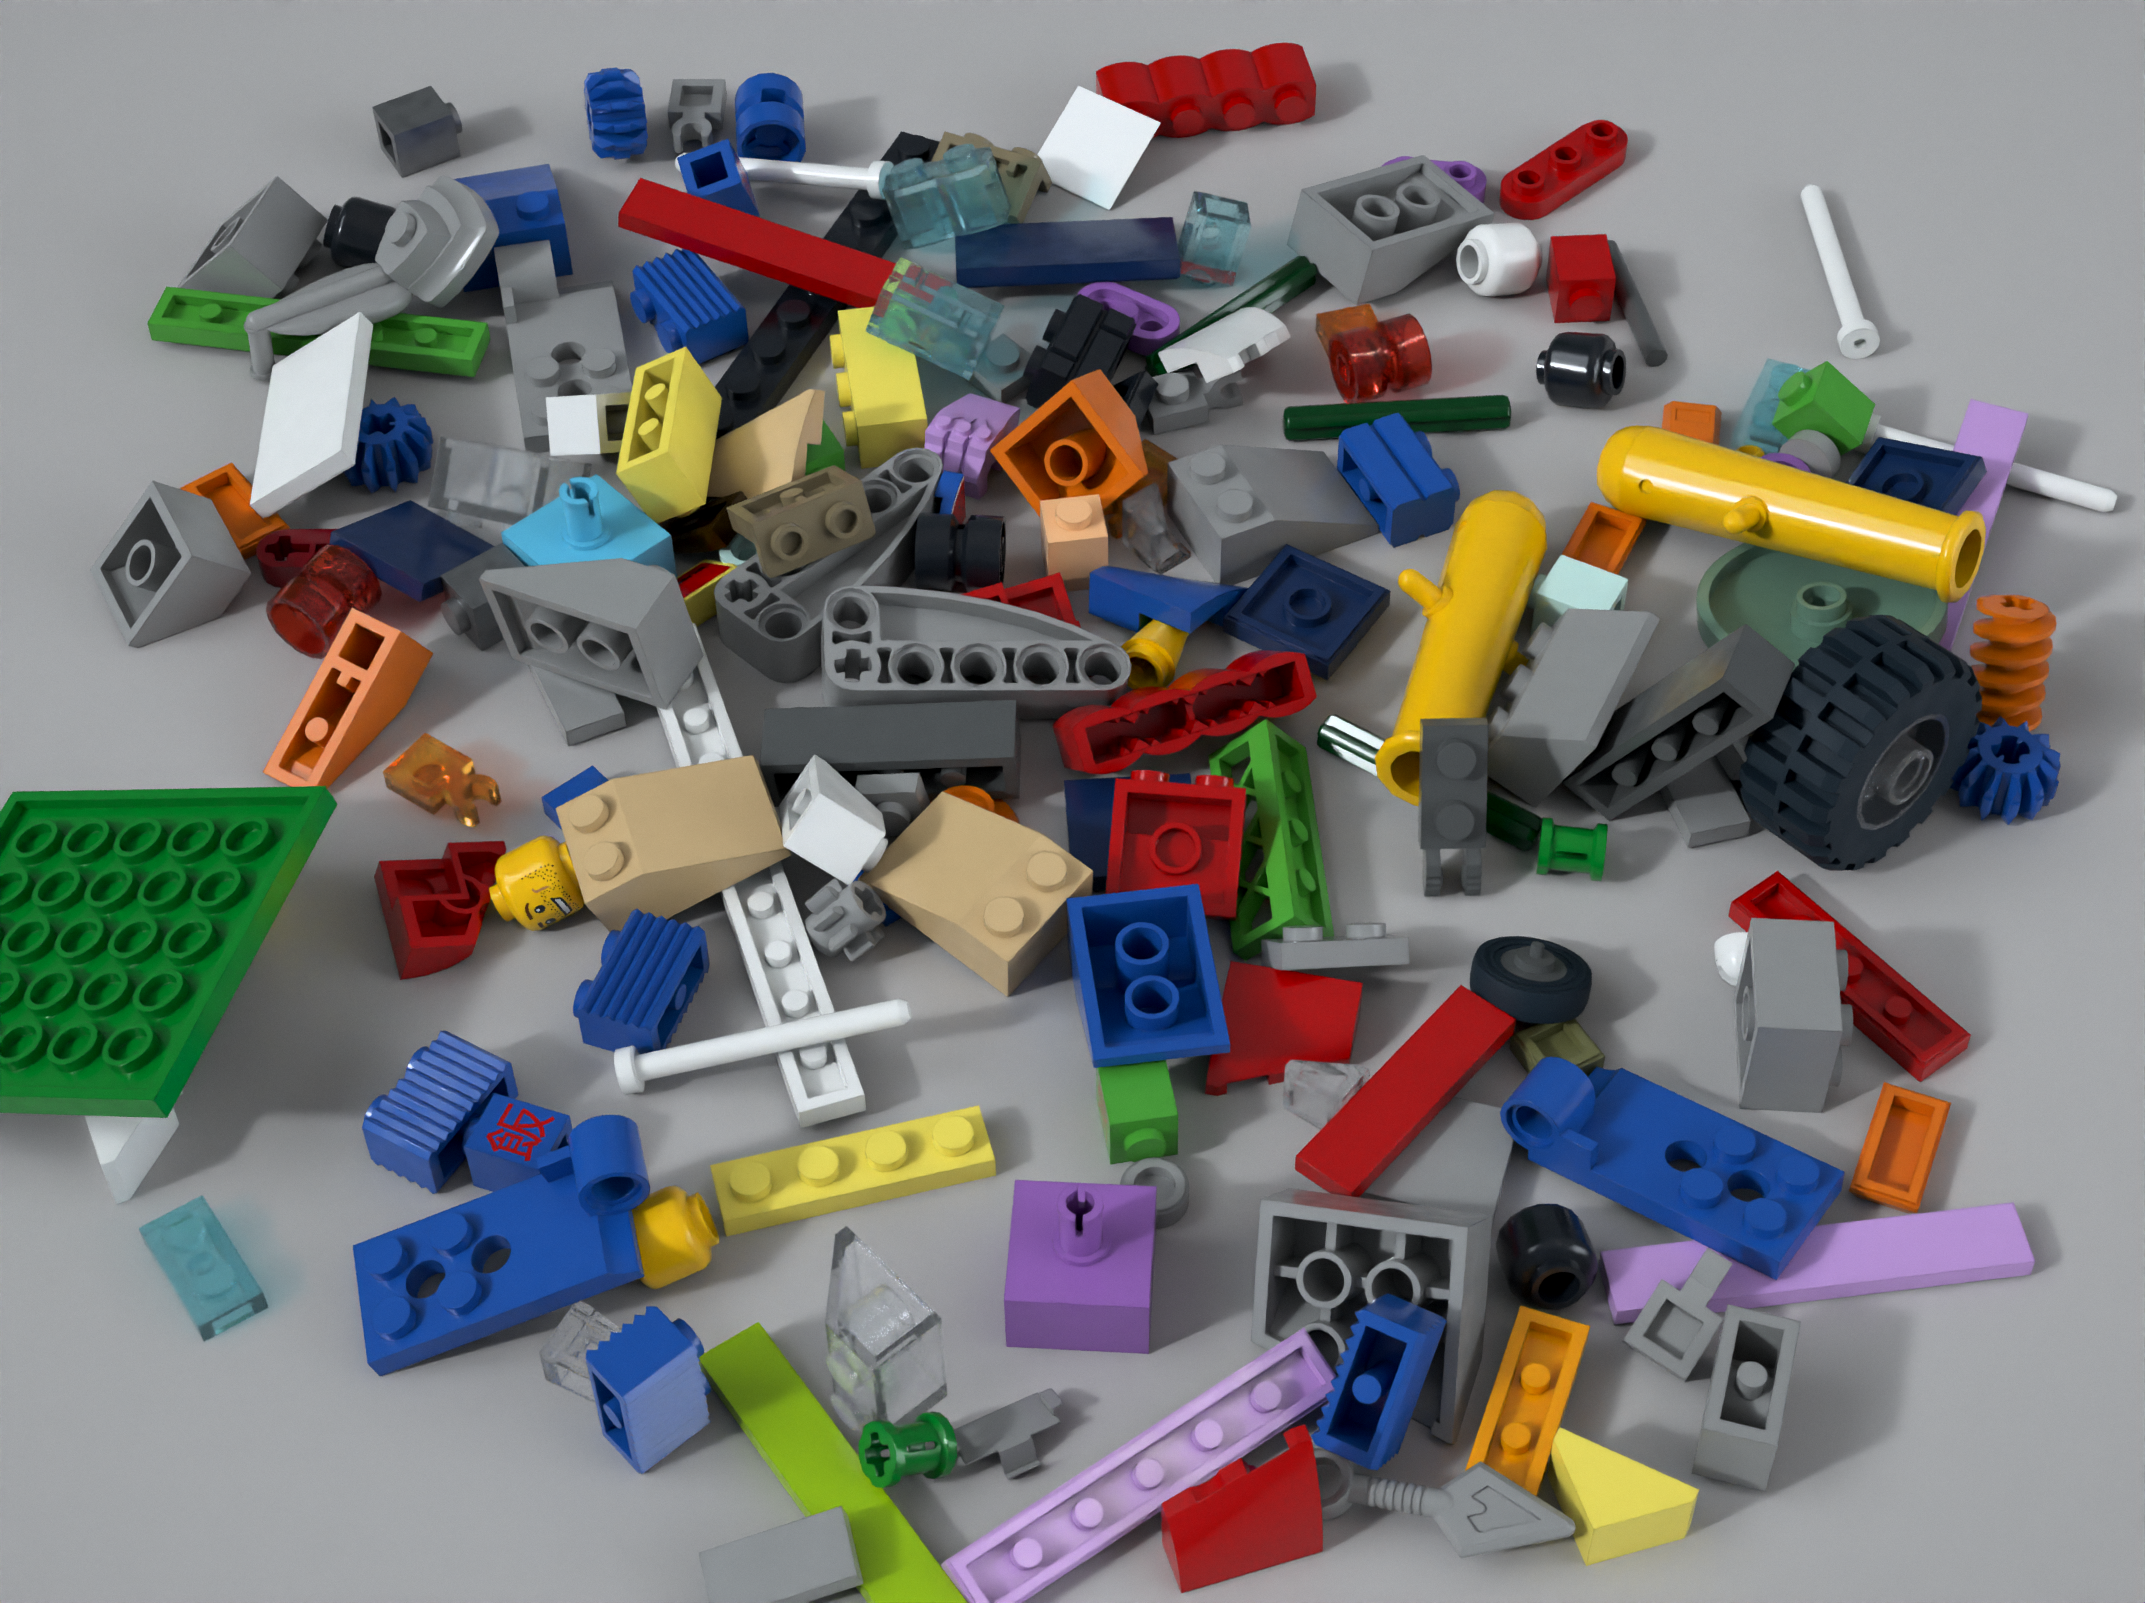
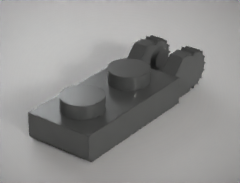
[1418,718,1489,897]

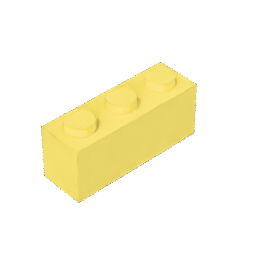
[829,303,928,469]
[616,347,722,524]

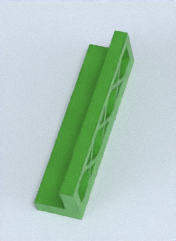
[1208,719,1334,961]

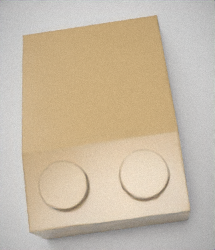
[556,755,792,932]
[858,791,1093,997]

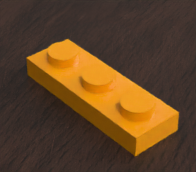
[1465,1305,1590,1497]

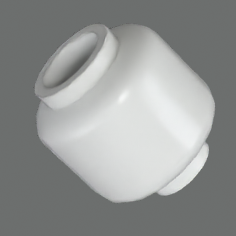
[1456,222,1543,297]

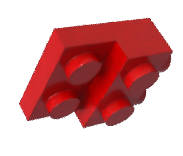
[1105,770,1247,921]

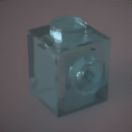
[1178,191,1251,286]

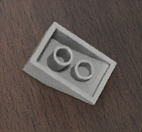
[1287,155,1495,305]
[1167,445,1379,585]
[479,558,704,710]

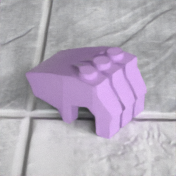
[924,393,1020,500]

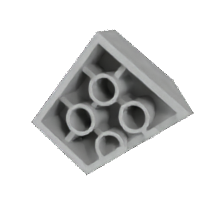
[1251,1188,1493,1445]

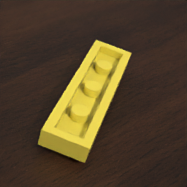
[710,1105,996,1237]

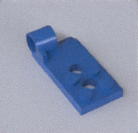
[1500,1057,1845,1280]
[353,1115,650,1376]

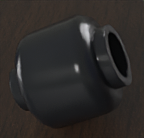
[323,197,396,268]
[1536,332,1626,408]
[1496,1204,1598,1310]

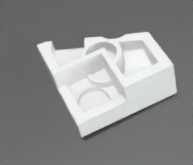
[1158,307,1291,383]

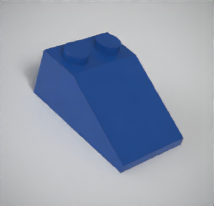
[454,164,573,292]
[1066,884,1230,1068]

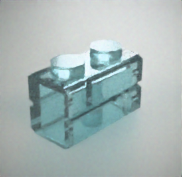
[866,257,1005,380]

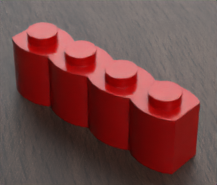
[1096,42,1316,139]
[1052,650,1317,774]

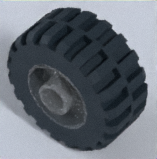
[1739,615,1982,871]

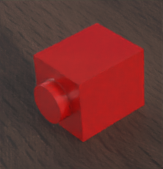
[1546,234,1616,323]

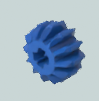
[584,67,648,160]
[343,397,434,494]
[1950,715,2061,825]

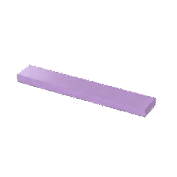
[1939,399,2029,652]
[1598,1202,2035,1325]
[940,1328,1336,1603]

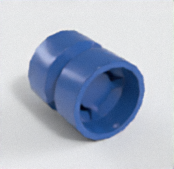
[735,73,806,162]

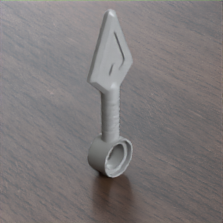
[1313,1444,1576,1558]

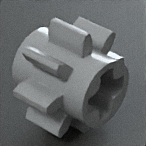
[805,878,886,962]

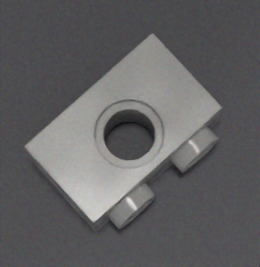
[1691,1304,1801,1491]

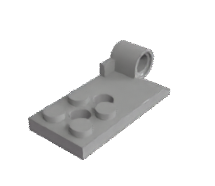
[494,239,632,455]

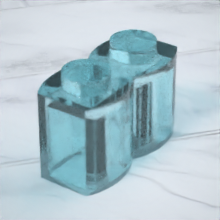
[882,144,1011,250]

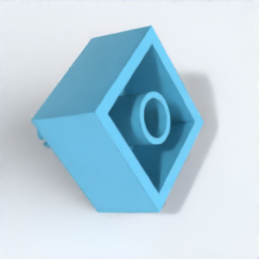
[501,474,677,578]

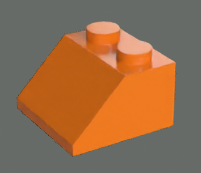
[990,369,1149,517]

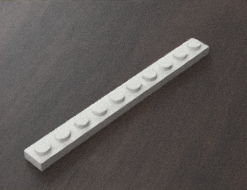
[657,623,866,1128]

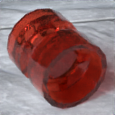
[1328,313,1432,403]
[266,544,382,659]

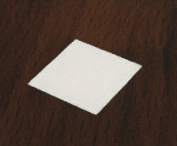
[1038,86,1161,210]

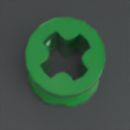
[1536,817,1608,882]
[858,1411,957,1488]

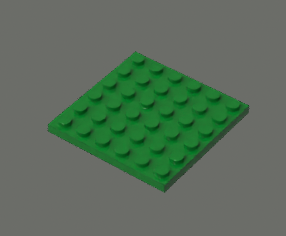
[0,786,337,1118]

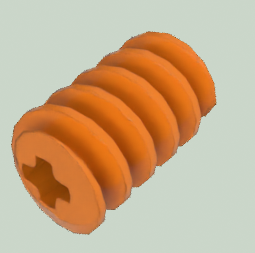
[1969,594,2057,732]

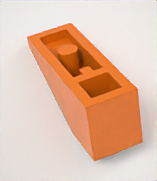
[263,608,433,789]

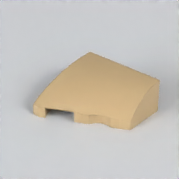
[707,389,825,499]

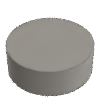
[1779,429,1841,479]
[1120,1157,1189,1229]

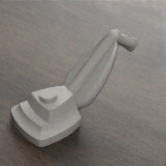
[243,176,499,381]

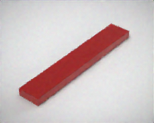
[618,178,952,332]

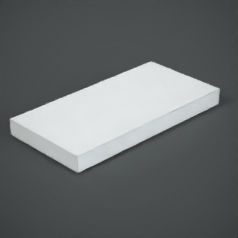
[249,312,373,519]

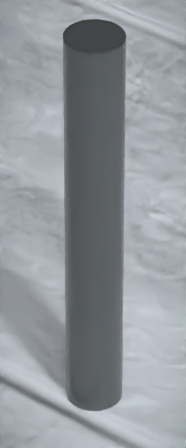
[1608,240,1668,367]

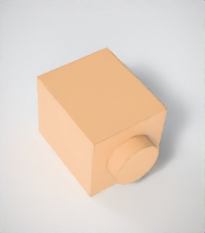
[1040,494,1108,592]

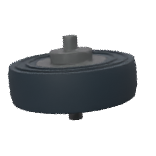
[1470,936,1592,1024]

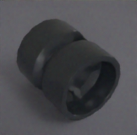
[915,513,1006,592]

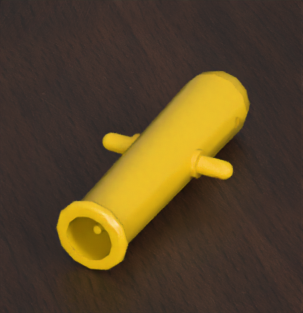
[1597,425,1986,603]
[1375,490,1547,806]

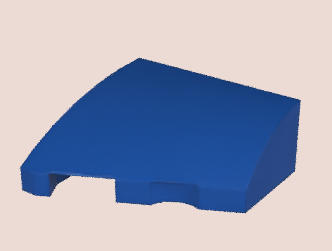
[1089,566,1248,634]

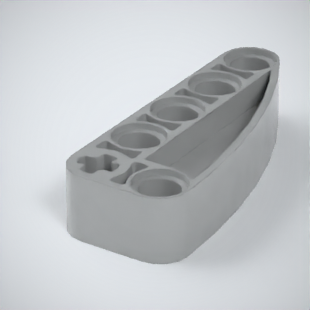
[714,447,943,683]
[821,585,1132,719]

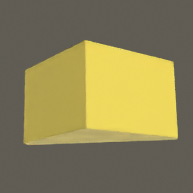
[1547,1427,1699,1566]

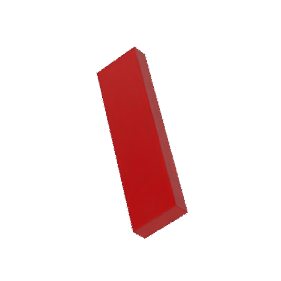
[1728,871,1971,1082]
[1295,985,1516,1197]

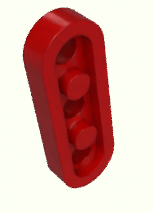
[1499,120,1628,220]

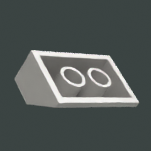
[1487,608,1661,808]

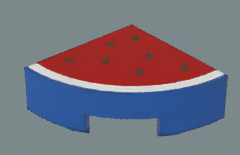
[934,470,966,524]

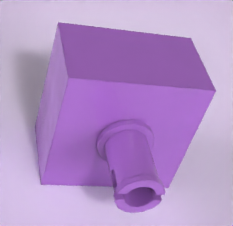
[1004,1180,1157,1354]

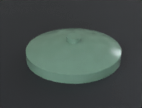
[1696,543,1948,672]

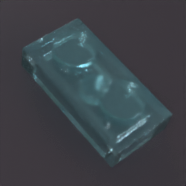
[1730,358,1810,455]
[139,1195,269,1342]

